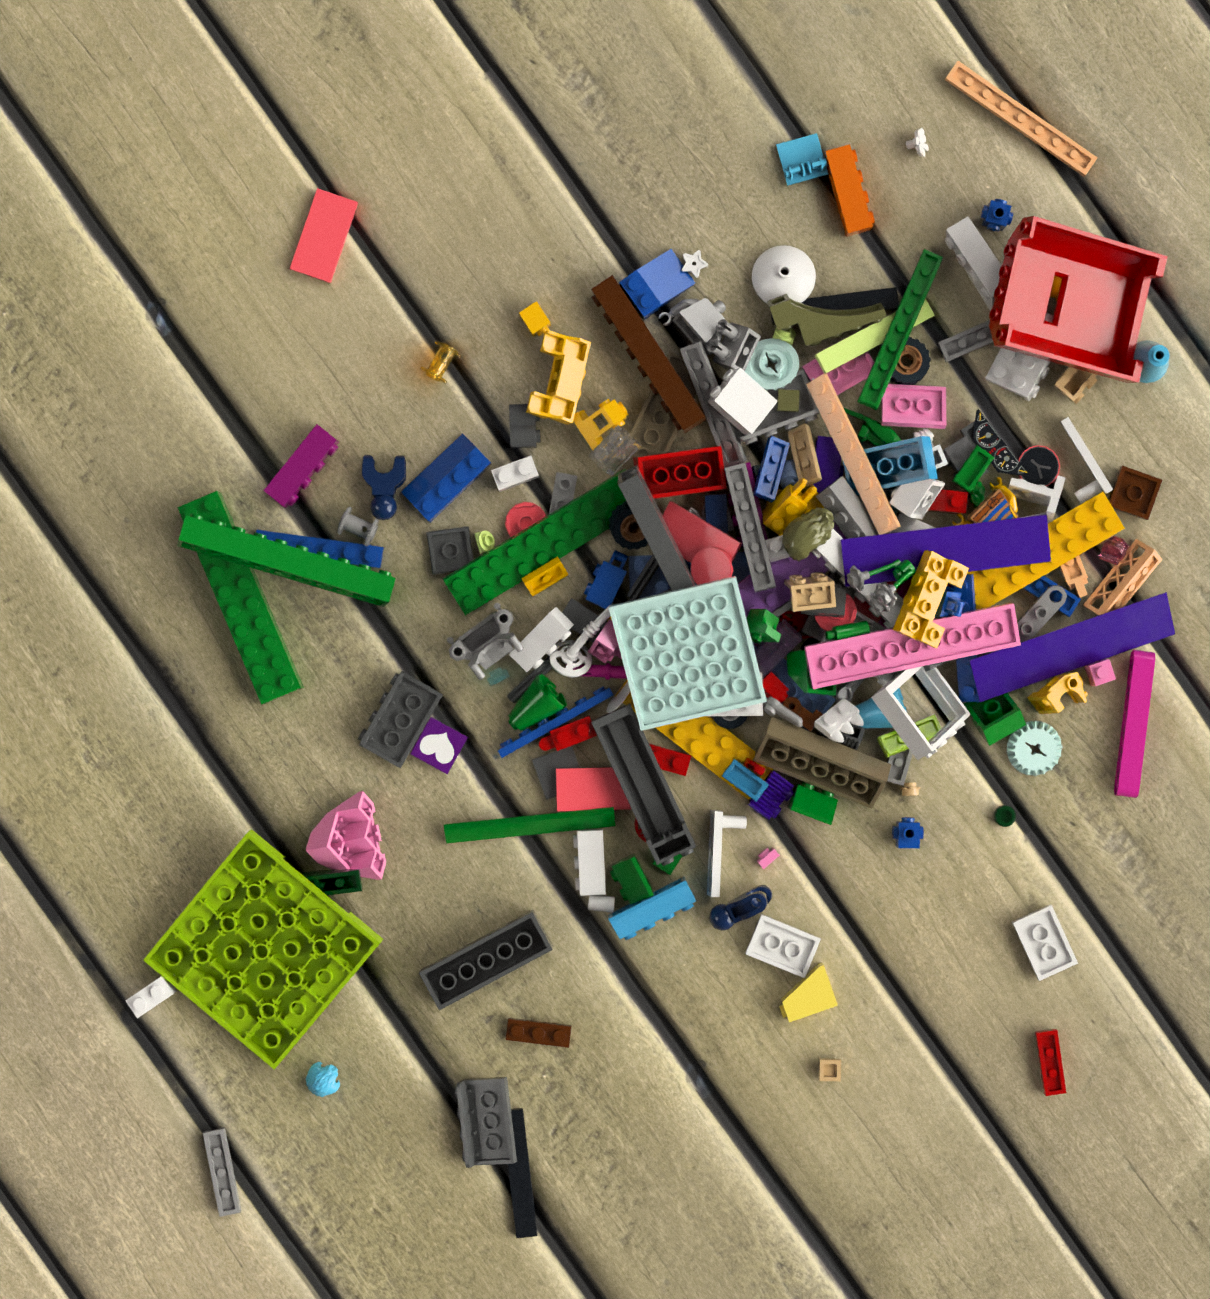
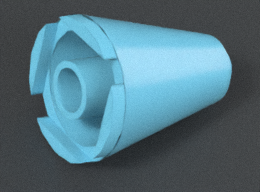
[1133,340,1170,383]
[855,688,907,729]

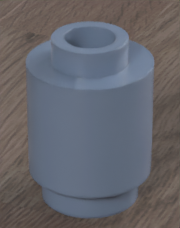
[780,459,798,489]

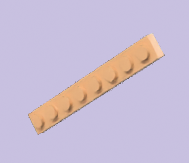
[945,61,1098,177]
[806,374,901,535]

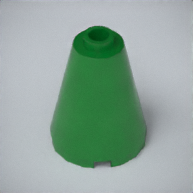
[508,674,567,731]

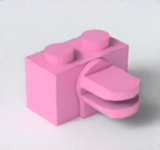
[588,619,622,663]

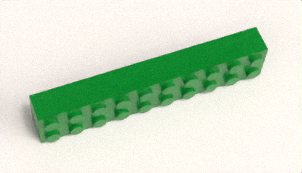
[177,491,304,705]
[177,514,396,607]

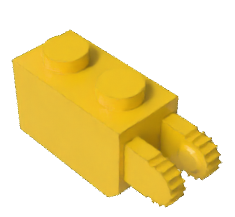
[762,478,817,535]

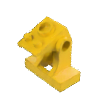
[573,399,628,452]
[1027,672,1087,714]

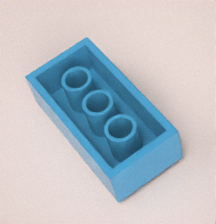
[843,436,938,496]

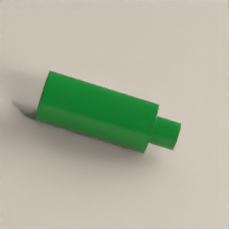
[825,620,870,640]

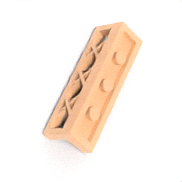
[1083,539,1162,616]

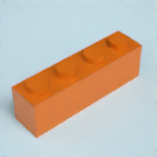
[823,144,875,237]

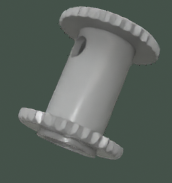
[337,507,379,546]

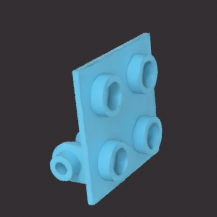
[776,133,828,186]

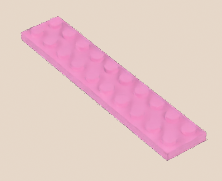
[804,602,1021,689]

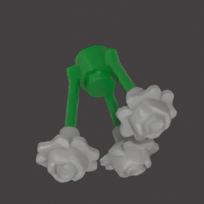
[847,559,916,613]

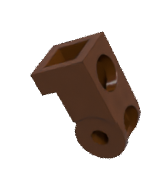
[782,697,823,732]

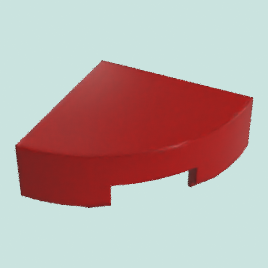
[743,757,766,776]

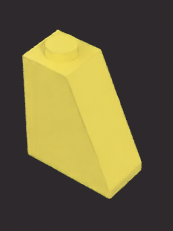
[779,963,838,1022]

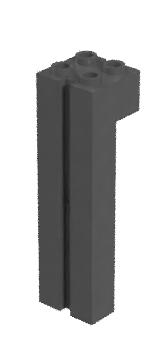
[617,465,697,594]
[592,703,696,866]

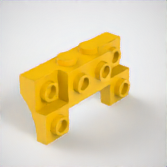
[526,330,591,425]
[893,550,969,648]

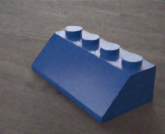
[401,433,492,523]

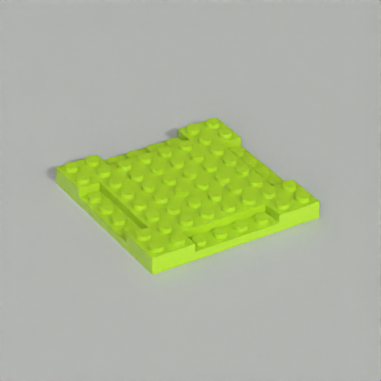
[143,829,383,1070]

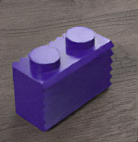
[748,770,794,820]

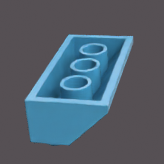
[608,877,696,940]

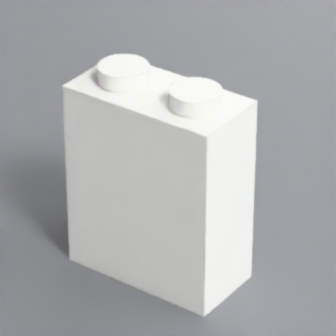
[708,368,777,435]

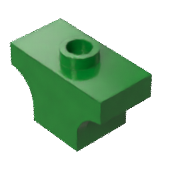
[746,609,781,644]

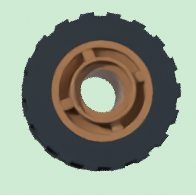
[890,337,931,385]
[608,501,648,550]

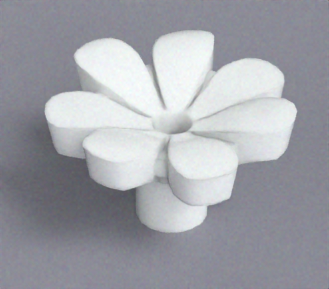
[906,128,928,157]

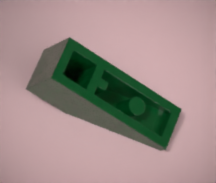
[301,869,363,895]

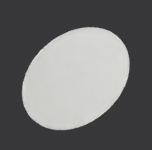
[607,682,630,713]

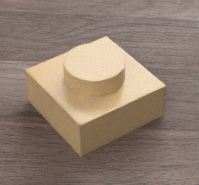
[819,1058,841,1082]

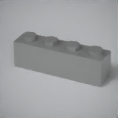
[816,476,879,539]

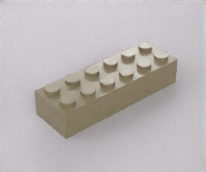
[753,716,891,809]

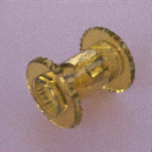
[420,341,461,384]

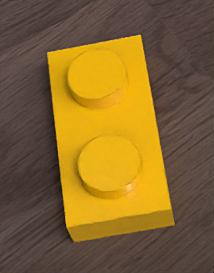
[521,557,569,597]

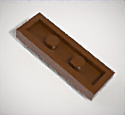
[506,1018,572,1048]

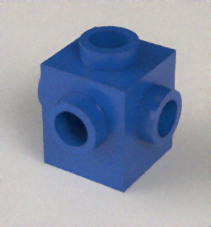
[981,199,1013,232]
[892,817,924,849]

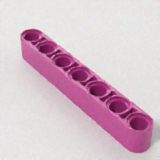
[1114,650,1155,798]

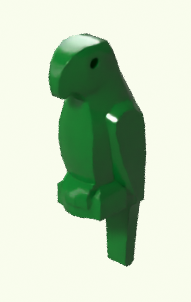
[844,408,902,447]

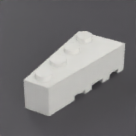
[945,217,1002,311]

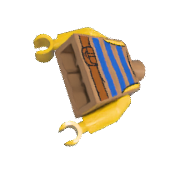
[952,477,1018,526]

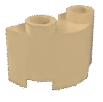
[1053,367,1097,404]

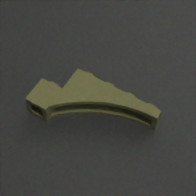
[767,294,887,346]

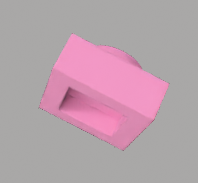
[757,847,780,869]

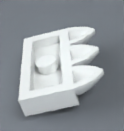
[814,698,864,743]

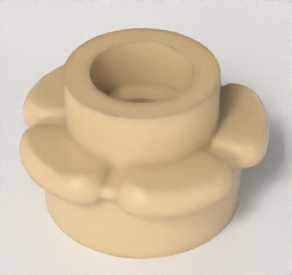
[900,783,921,796]

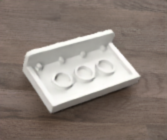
[985,313,1053,402]

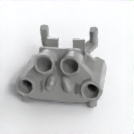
[447,603,524,680]

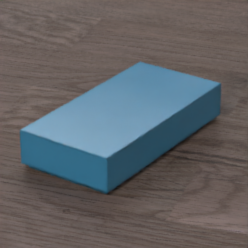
[722,759,769,802]

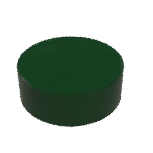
[994,805,1016,827]

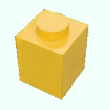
[519,301,551,337]

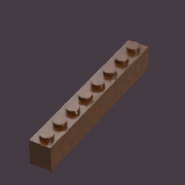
[591,275,707,433]

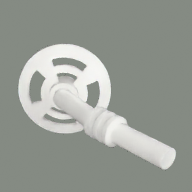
[550,605,611,677]

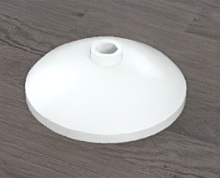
[752,246,816,304]

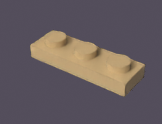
[787,423,822,489]

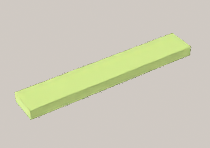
[814,299,935,374]

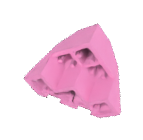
[306,791,386,880]

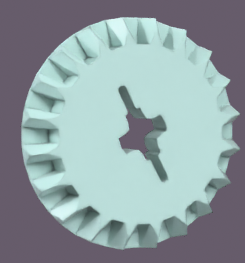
[745,338,799,391]
[1007,721,1063,776]

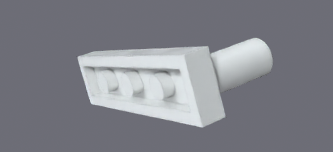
[1060,417,1113,504]
[707,810,747,897]

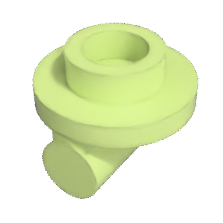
[772,328,796,346]
[474,531,495,554]

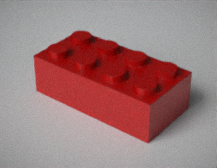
[633,446,727,499]

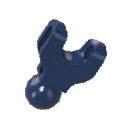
[362,455,406,520]
[709,885,772,931]

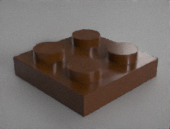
[1109,465,1162,520]

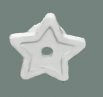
[681,250,708,278]

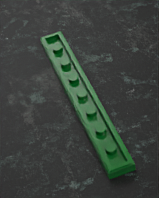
[857,249,943,411]
[444,807,616,843]

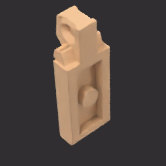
[1059,555,1088,598]

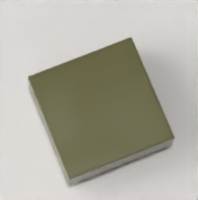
[777,389,800,412]

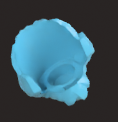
[306,1062,340,1097]

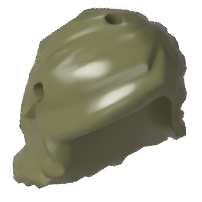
[782,507,834,562]

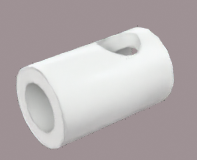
[588,895,615,913]

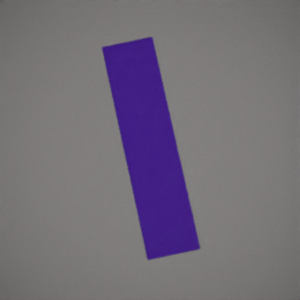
[841,515,1051,587]
[970,592,1175,702]

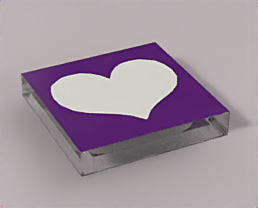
[410,717,468,774]

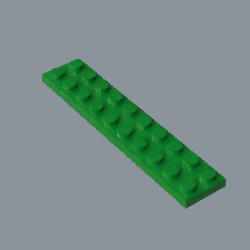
[443,469,626,616]

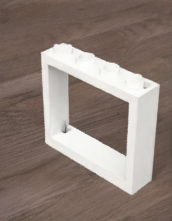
[871,666,971,760]

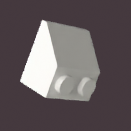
[889,479,945,519]

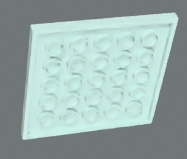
[609,576,767,731]

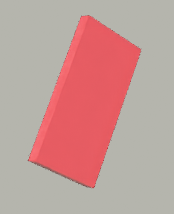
[290,188,358,283]
[662,501,742,563]
[556,767,632,811]

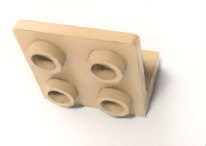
[784,572,836,612]

